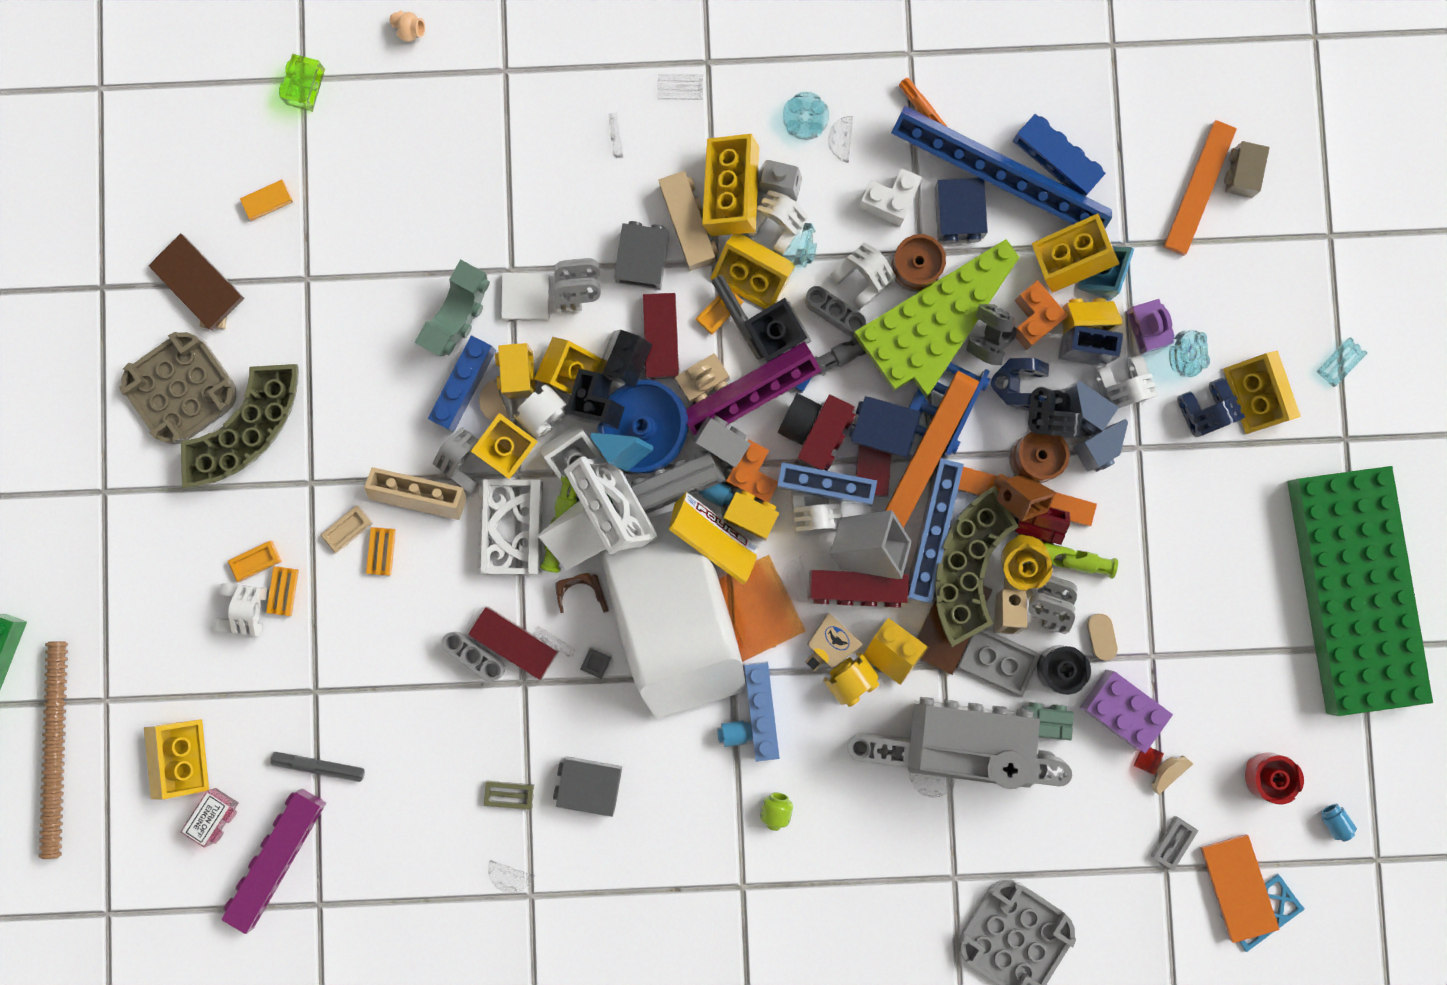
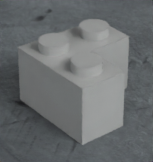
[693,416,751,468]

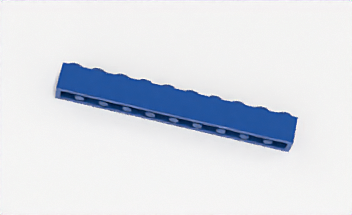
[891,106,1112,229]

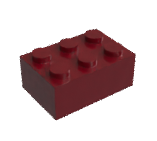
[795,394,856,471]

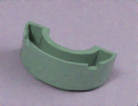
[414,259,490,357]

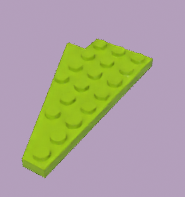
[853,239,1020,398]

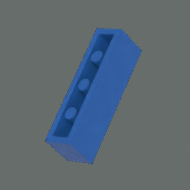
[1013,114,1106,196]
[427,335,497,432]

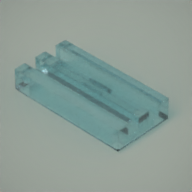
[1316,337,1368,387]

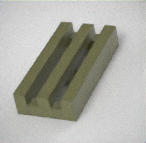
[484,781,535,810]

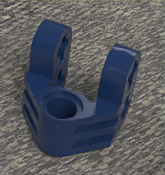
[991,358,1049,411]
[1177,378,1245,437]

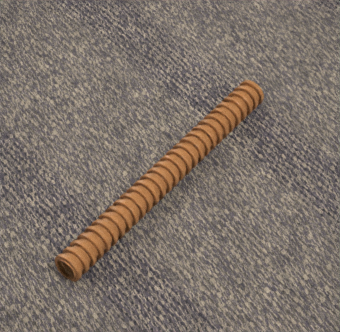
[38,641,68,859]

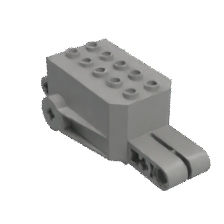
[848,697,1072,789]

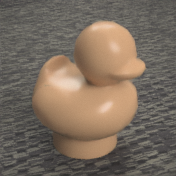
[389,10,425,42]

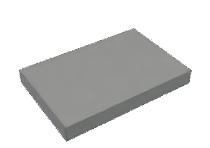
[956,629,1041,697]

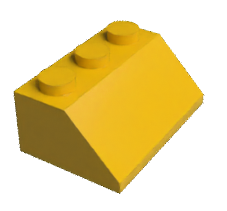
[1031,213,1119,293]
[710,234,796,309]
[1223,350,1301,434]
[144,719,209,800]

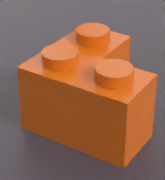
[1014,280,1068,350]
[726,439,778,502]

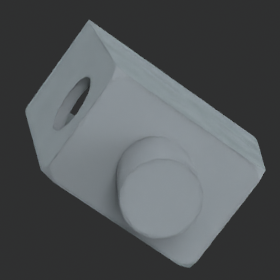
[758,160,802,201]

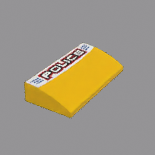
[669,492,759,585]

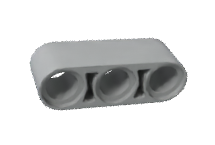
[441,632,505,681]

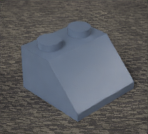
[1065,380,1119,437]
[1073,419,1128,472]

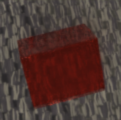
[1134,747,1164,775]

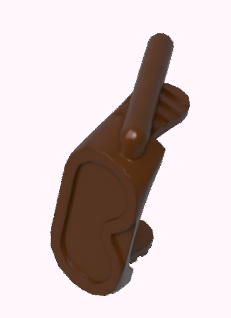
[555,573,609,613]

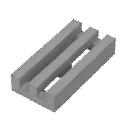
[1151,816,1199,871]

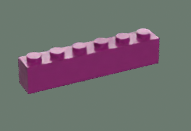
[686,341,822,436]
[221,789,327,934]

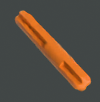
[899,78,947,127]

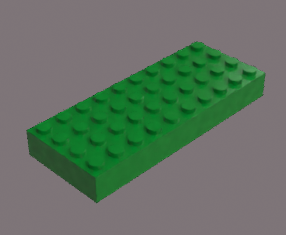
[1287,466,1433,716]

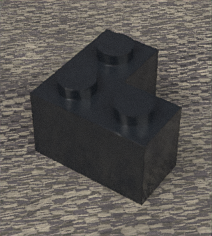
[565,369,625,430]

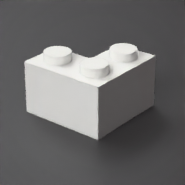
[859,168,923,227]

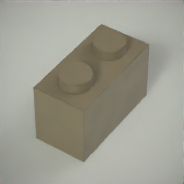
[1224,141,1270,198]

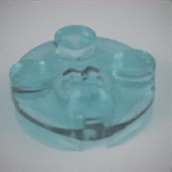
[783,92,829,140]
[1169,330,1210,377]

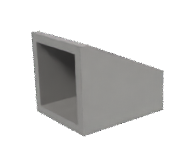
[830,510,912,579]

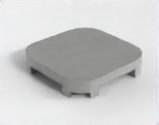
[959,879,1076,985]

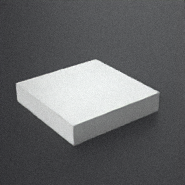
[501,273,550,321]

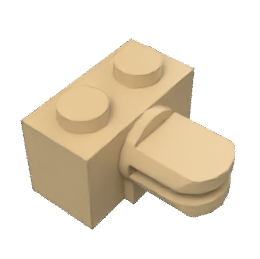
[675,353,730,404]

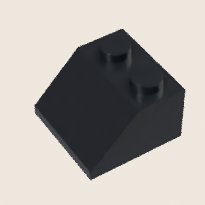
[745,298,812,362]
[596,330,653,388]

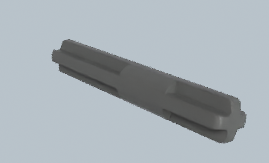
[712,275,764,359]
[270,752,365,782]

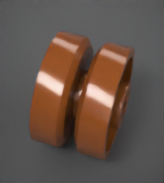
[891,234,946,292]
[1009,431,1070,483]

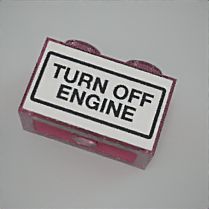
[181,788,239,848]

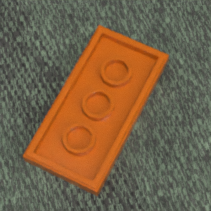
[1200,834,1280,943]

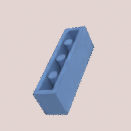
[777,462,877,507]
[744,661,780,762]

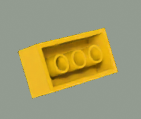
[702,133,759,236]

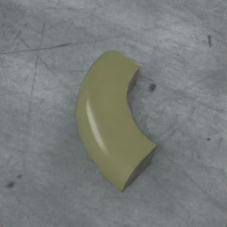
[181,364,299,488]

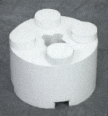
[513,384,567,438]

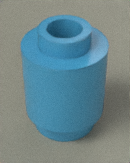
[698,482,735,508]
[717,720,753,747]
[1321,803,1357,842]

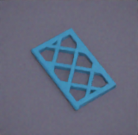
[1220,874,1305,952]

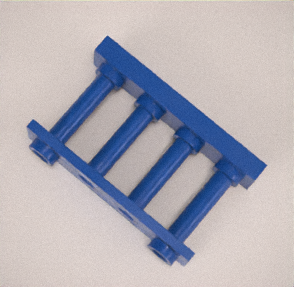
[908,362,990,458]

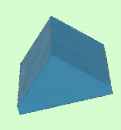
[1078,246,1134,300]
[591,433,653,472]

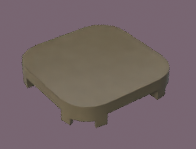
[119,332,237,444]

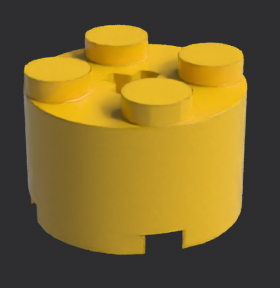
[1001,535,1053,590]
[823,652,879,707]

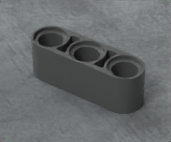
[805,286,866,337]

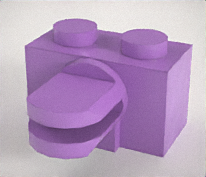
[1126,299,1174,355]

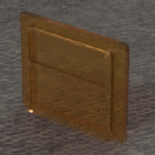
[719,555,806,662]

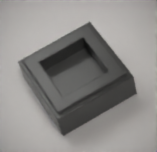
[580,647,612,679]

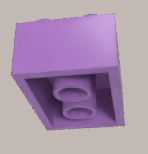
[1079,670,1173,754]

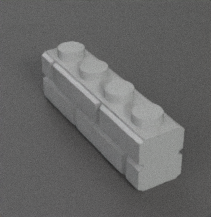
[631,451,725,514]

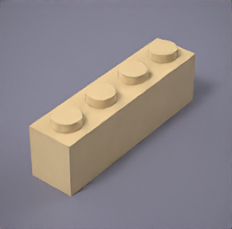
[658,171,718,272]
[364,467,467,520]

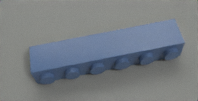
[908,458,964,603]

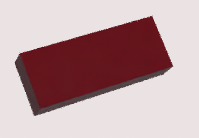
[643,293,679,380]
[855,446,892,497]
[468,606,559,680]

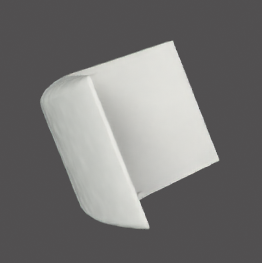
[600,511,747,719]

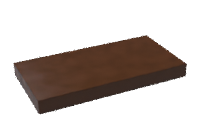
[148,233,245,331]
[916,585,993,675]

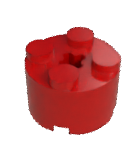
[1245,752,1304,805]

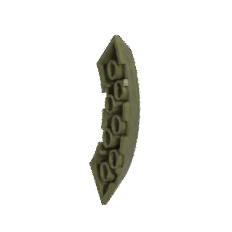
[935,486,1019,647]

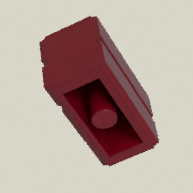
[1015,507,1070,545]

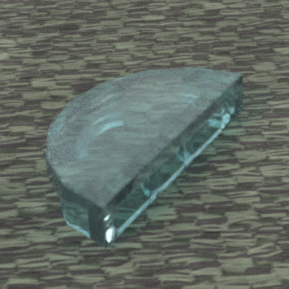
[793,223,817,267]

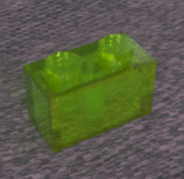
[279,54,325,112]

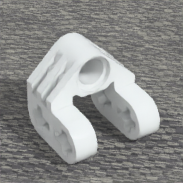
[747,190,808,257]
[830,242,896,310]
[1094,355,1159,409]
[791,491,842,532]
[214,583,268,636]

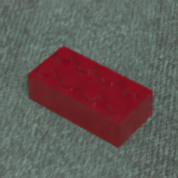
[808,570,909,608]

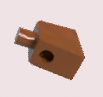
[994,474,1056,521]

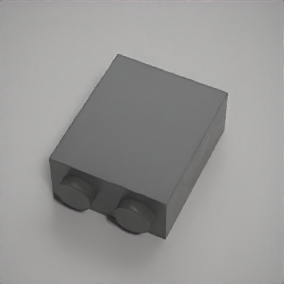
[614,221,669,289]
[553,756,623,817]

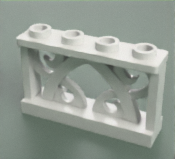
[564,457,657,554]
[477,479,543,575]

